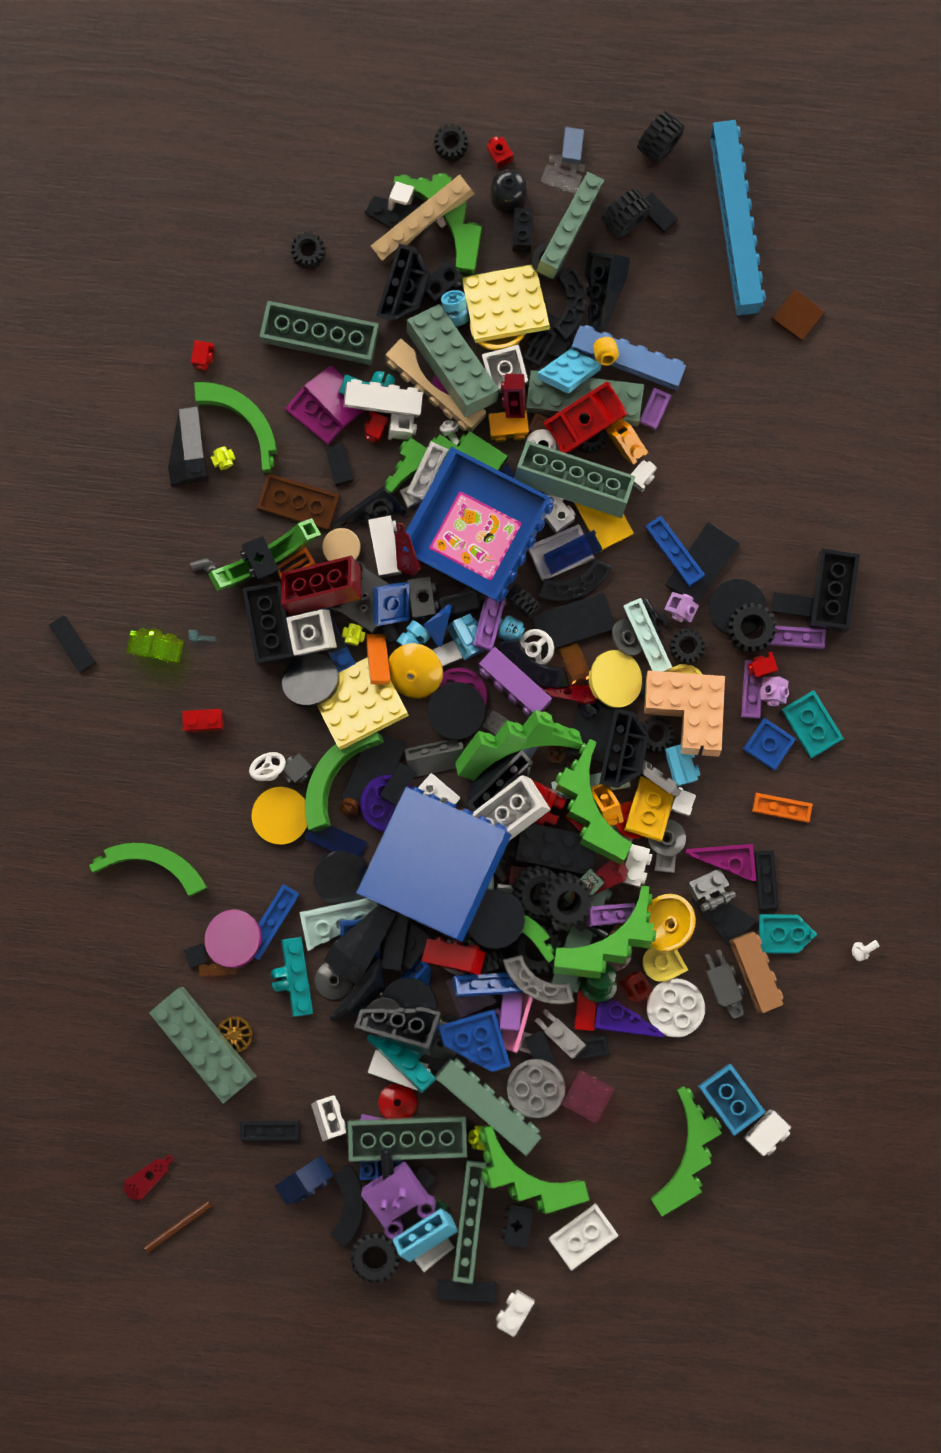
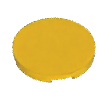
[252,787,307,845]

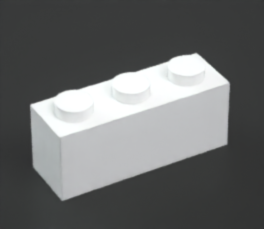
[368,516,402,578]
[368,1050,431,1090]

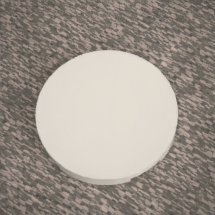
[647,979,705,1037]

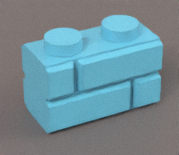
[447,614,485,661]
[664,745,700,787]

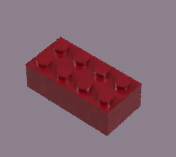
[281,555,361,616]

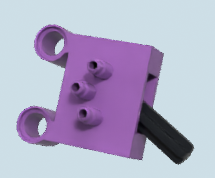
[361,1148,436,1239]

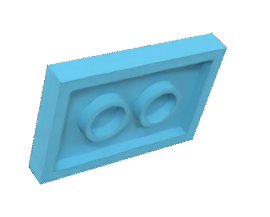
[537,349,601,394]

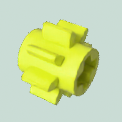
[211,447,235,470]
[341,624,366,646]
[468,1126,485,1151]

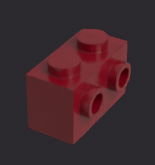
[501,374,526,418]

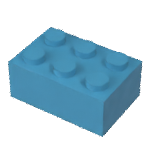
[698,1063,766,1135]

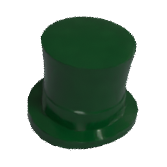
[581,963,617,1003]

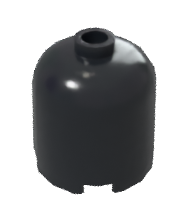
[490,169,527,214]

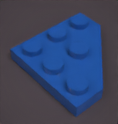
[439,1009,510,1072]

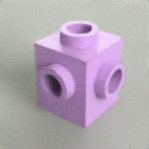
[664,592,699,623]
[760,677,789,706]

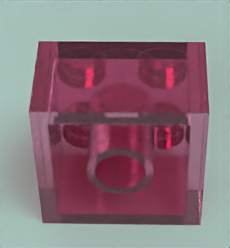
[561,1070,615,1124]

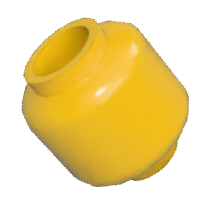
[592,337,619,365]

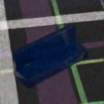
[543,530,602,575]
[304,826,367,856]

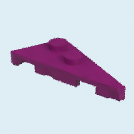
[685,844,756,881]

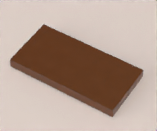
[256,473,340,531]

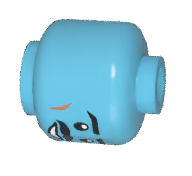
[498,615,525,641]

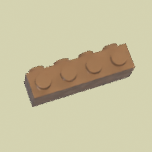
[729,932,784,1013]

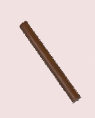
[144,1200,212,1253]

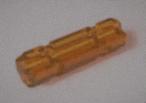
[199,964,237,976]

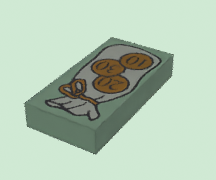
[564,869,605,904]

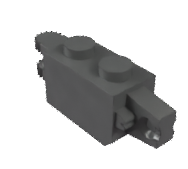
[705,949,744,1019]

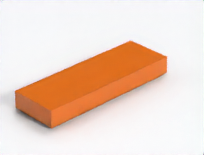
[366,634,390,684]
[752,793,813,823]

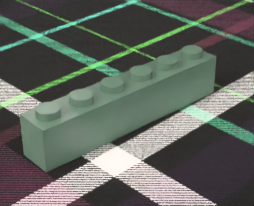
[537,172,604,279]
[551,888,612,994]
[453,1160,487,1283]

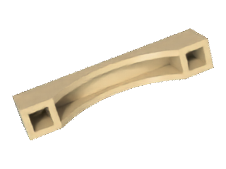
[371,175,475,264]
[386,339,486,432]

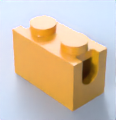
[489,412,529,442]
[606,420,648,465]
[591,784,624,826]

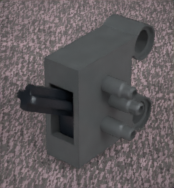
[329,562,399,643]

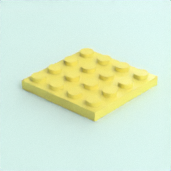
[462,265,550,343]
[317,657,409,750]

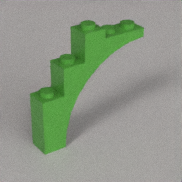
[394,173,482,275]
[384,431,507,494]
[455,710,583,781]
[555,739,633,865]
[553,886,657,979]
[650,1086,722,1216]
[478,1125,589,1214]

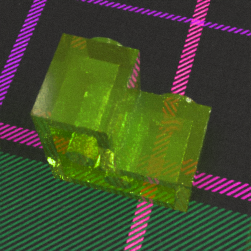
[126,628,184,663]

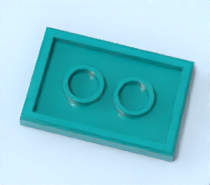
[781,690,844,759]

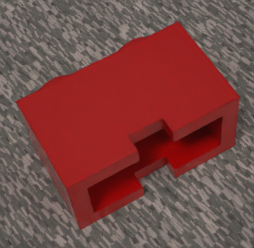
[182,709,224,733]

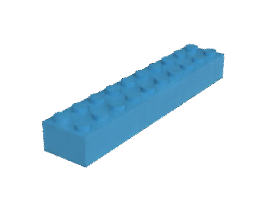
[710,120,765,316]

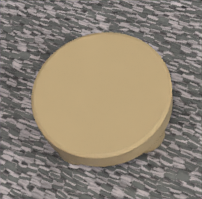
[322,528,361,561]

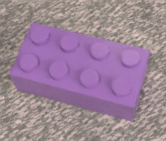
[479,647,552,718]

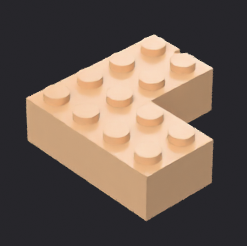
[644,671,725,757]

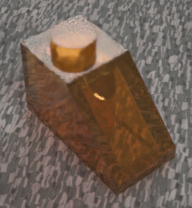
[559,642,589,684]

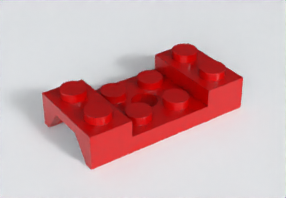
[543,381,629,454]

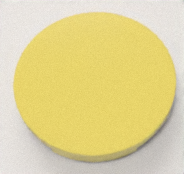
[589,650,642,708]

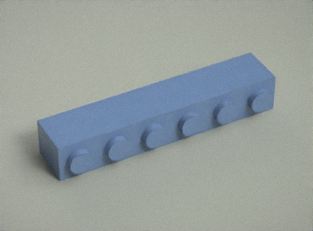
[571,325,686,391]

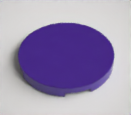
[360,775,413,832]

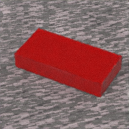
[575,990,597,1031]

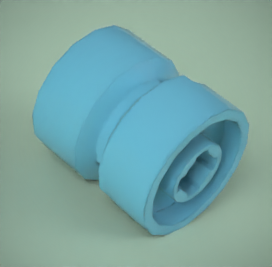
[441,290,469,327]
[396,620,431,646]

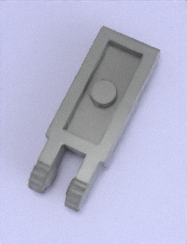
[641,760,682,796]
[535,1009,586,1059]

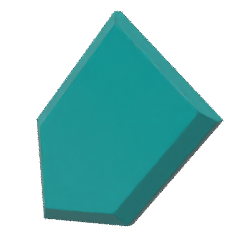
[759,914,817,954]

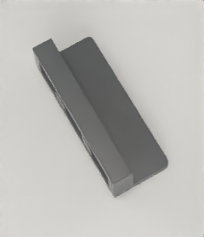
[405,739,464,777]

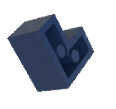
[275,1156,333,1205]

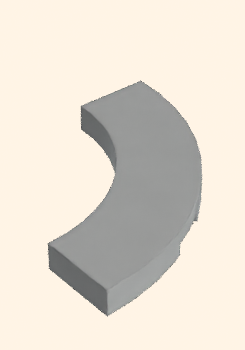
[503,955,574,1004]

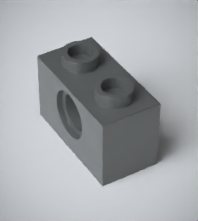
[407,576,439,620]

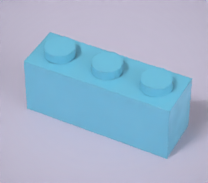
[392,1209,458,1262]

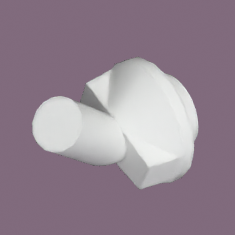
[440,420,459,446]
[852,940,879,961]

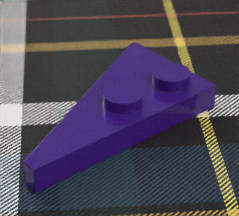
[595,998,663,1038]

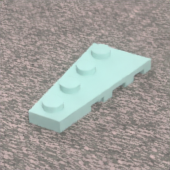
[300,898,377,951]

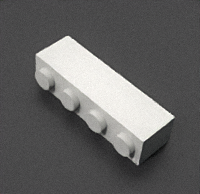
[343,379,423,417]

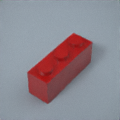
[422,937,486,976]

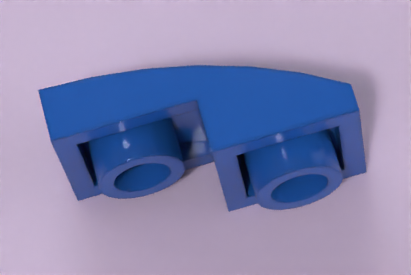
[359,1160,401,1180]

